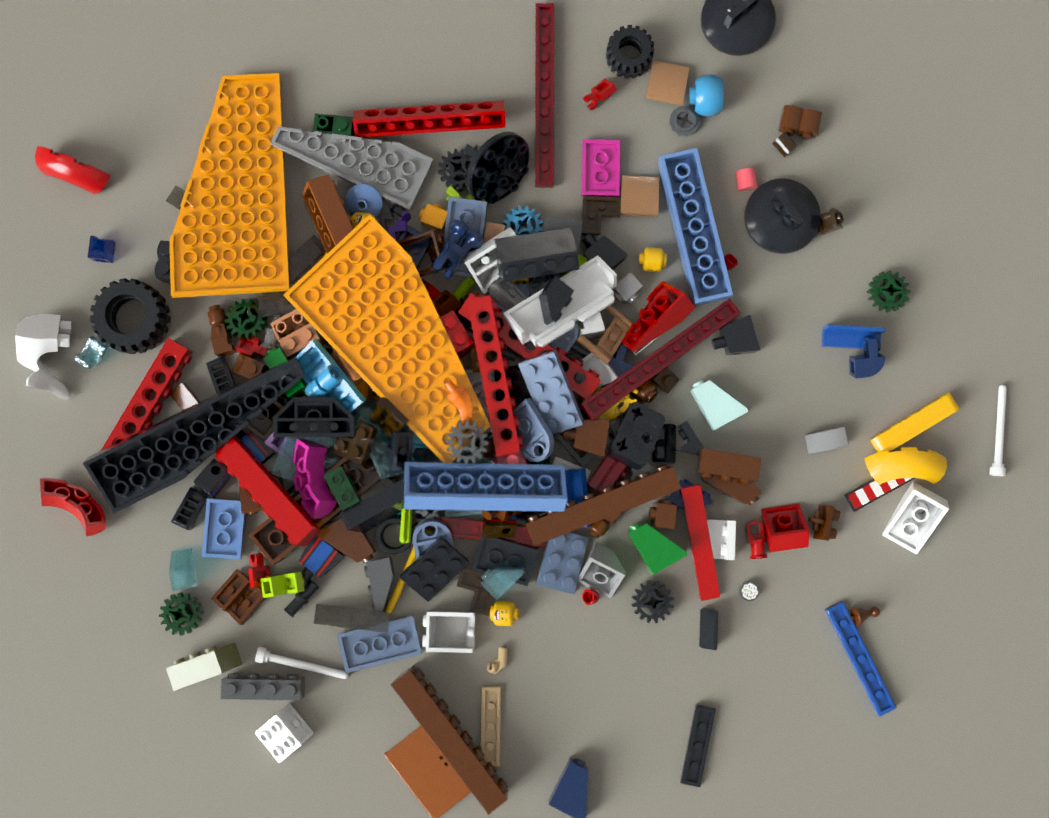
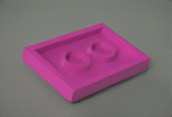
[581,139,620,197]

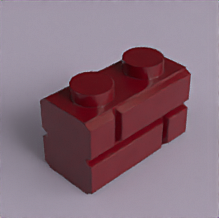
[587,453,628,493]

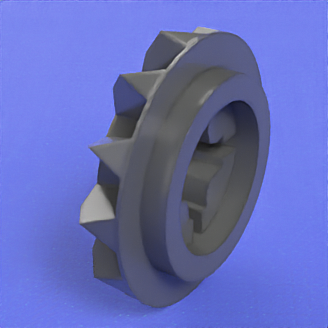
[669,106,700,136]

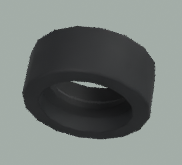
[376,517,413,554]

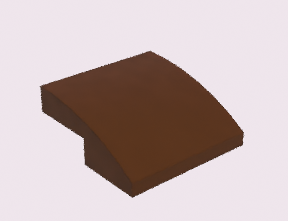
[211,569,267,625]

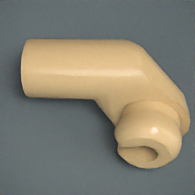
[487,647,508,674]

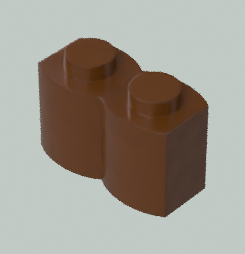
[778,105,822,140]

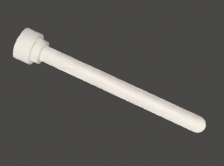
[989,385,1007,476]
[255,646,349,679]

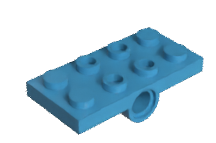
[296,339,366,413]

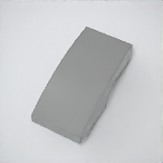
[805,426,849,454]

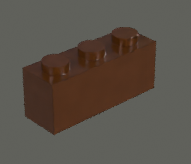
[696,449,761,485]

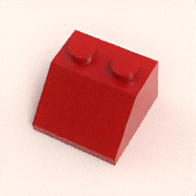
[761,504,810,552]

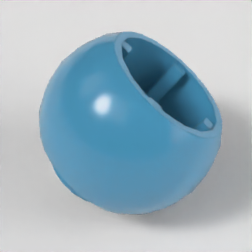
[689,74,723,117]

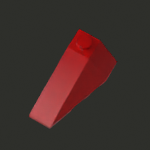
[621,280,695,352]

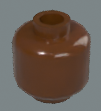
[631,379,658,404]

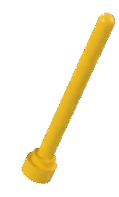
[385,528,432,614]

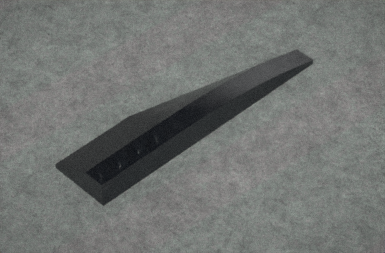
[83,357,305,514]

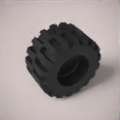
[606,25,654,79]

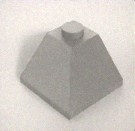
[577,542,626,598]

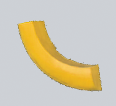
[864,447,947,485]

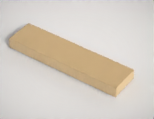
[481,686,501,767]

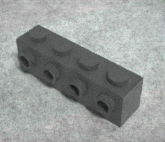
[221,673,305,700]

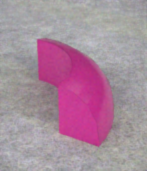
[293,439,337,519]

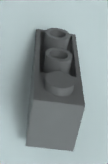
[364,557,395,620]

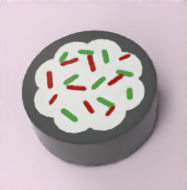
[739,581,759,601]

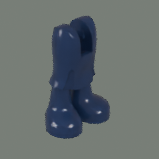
[433,220,484,279]

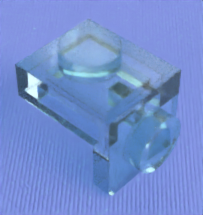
[74,336,108,369]

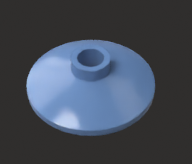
[345,183,383,218]

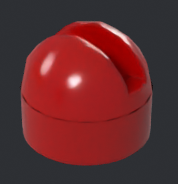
[724,253,738,270]
[582,589,600,605]

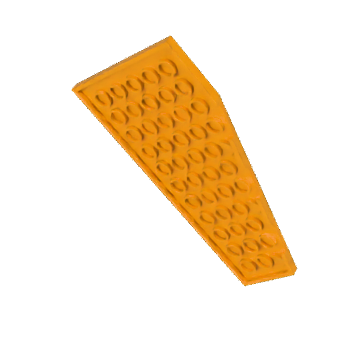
[169,73,290,298]
[284,214,491,463]

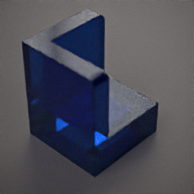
[87,236,116,263]

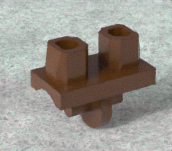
[808,504,841,541]

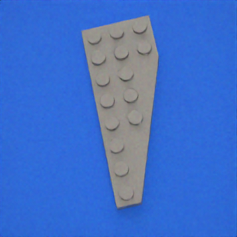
[270,126,433,211]

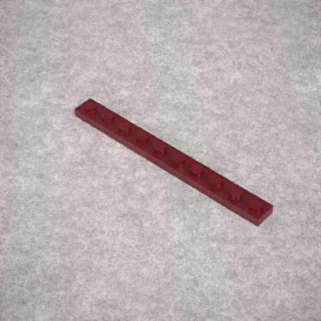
[535,3,554,188]
[580,298,741,421]

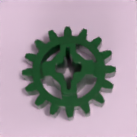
[867,270,911,313]
[225,299,268,341]
[159,592,204,636]

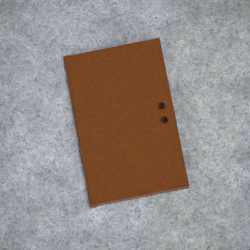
[384,726,471,818]

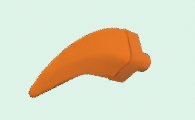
[445,380,473,432]

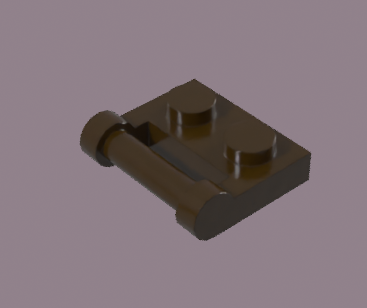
[370,397,409,437]

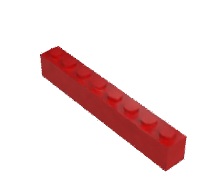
[215,435,321,547]

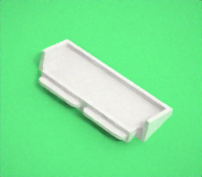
[503,255,617,347]

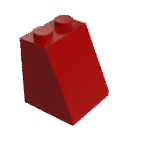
[440,311,474,359]

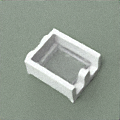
[423,610,476,653]

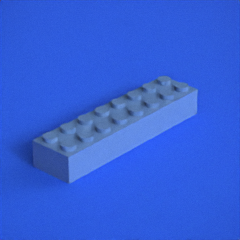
[657,148,733,306]
[404,462,567,512]

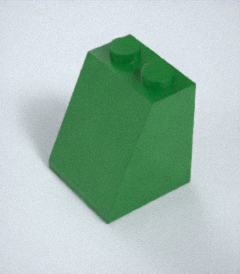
[626,522,688,575]

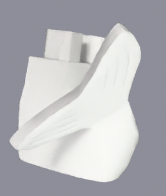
[15,314,72,401]

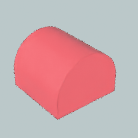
[735,168,758,192]

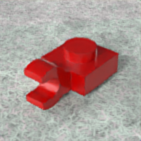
[583,78,617,110]
[234,336,269,359]
[248,553,270,588]

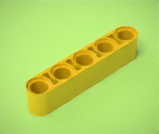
[870,392,960,453]

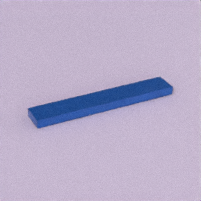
[825,601,897,717]

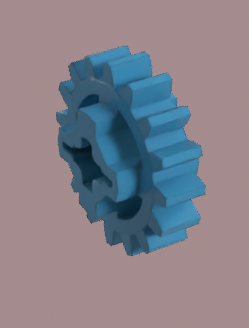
[503,205,543,235]

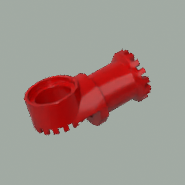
[745,520,768,559]

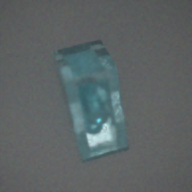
[169,548,198,591]
[480,567,525,600]

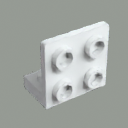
[692,520,736,560]
[255,703,314,763]

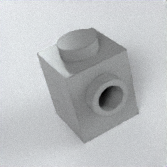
[612,272,643,304]

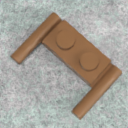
[577,305,633,364]

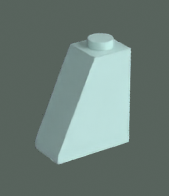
[690,380,749,431]

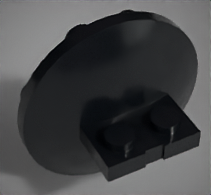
[701,0,776,56]
[463,132,530,204]
[744,179,821,254]

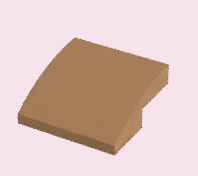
[646,60,690,105]
[620,175,659,217]

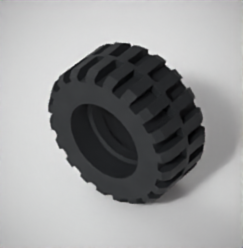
[90,278,171,354]

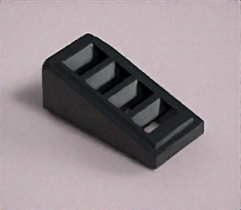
[206,356,236,394]
[171,487,208,530]

